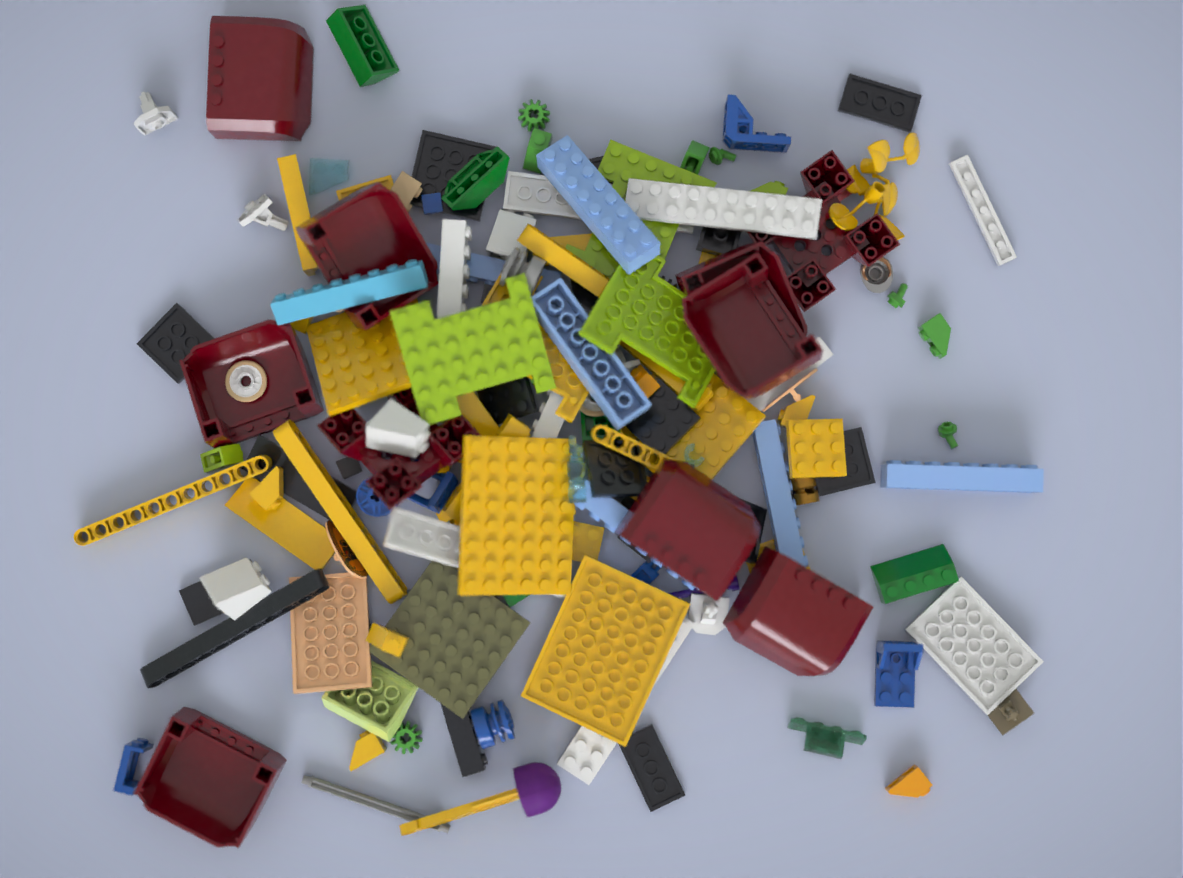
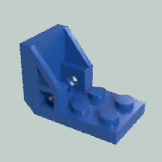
[723,95,791,153]
[874,640,923,708]

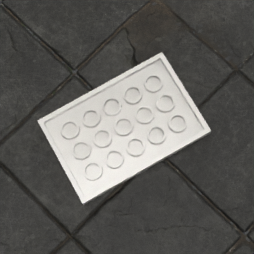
[905,577,1044,715]

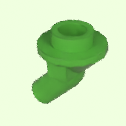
[709,147,736,165]
[887,283,908,308]
[938,422,958,449]

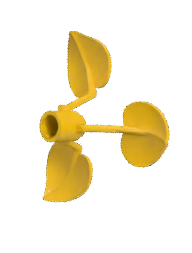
[860,132,920,216]
[829,164,905,240]

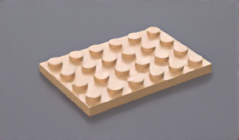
[289,572,372,694]

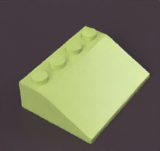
[321,660,419,742]

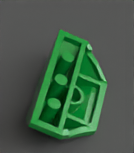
[441,147,510,210]

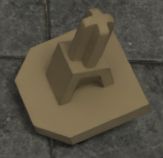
[988,689,1035,736]

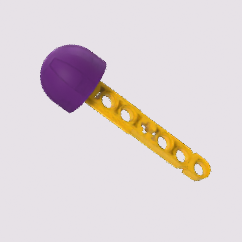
[399,762,561,836]

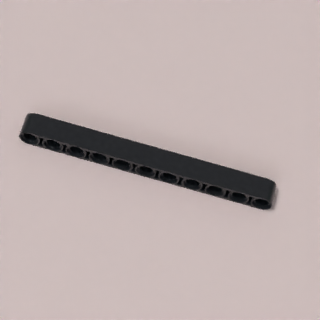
[140,569,330,688]

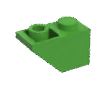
[918,313,951,359]

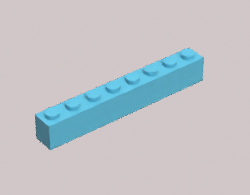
[270,259,429,325]

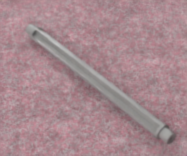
[301,775,450,833]

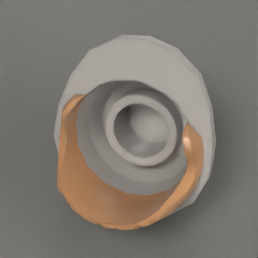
[860,257,893,293]

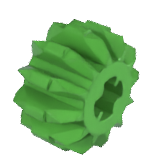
[518,99,550,132]
[390,721,423,754]

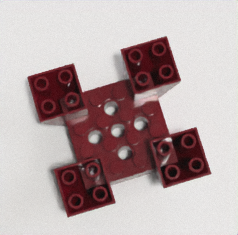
[746,150,900,312]
[317,387,481,510]

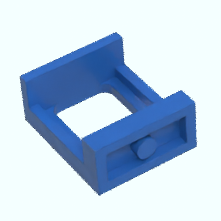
[407,460,459,514]
[113,738,154,796]

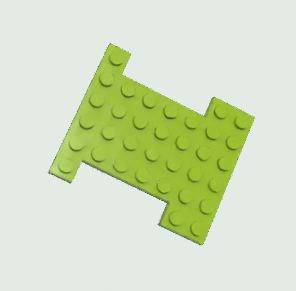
[565,139,717,279]
[578,256,715,408]
[390,273,556,425]

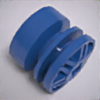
[356,477,398,517]
[471,699,515,749]

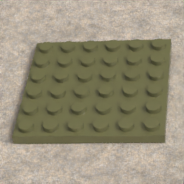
[369,560,531,719]

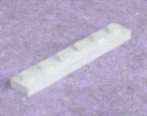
[949,155,1017,266]

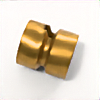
[790,478,820,506]

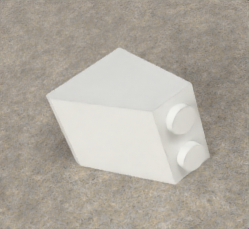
[486,209,537,260]
[366,399,429,458]
[200,558,272,621]

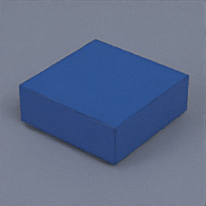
[421,192,443,215]

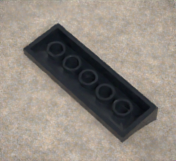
[241,435,357,521]

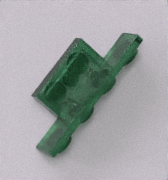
[787,718,867,759]

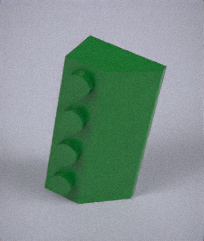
[326,5,400,87]
[870,544,959,604]

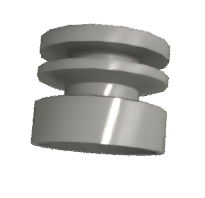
[499,247,546,295]

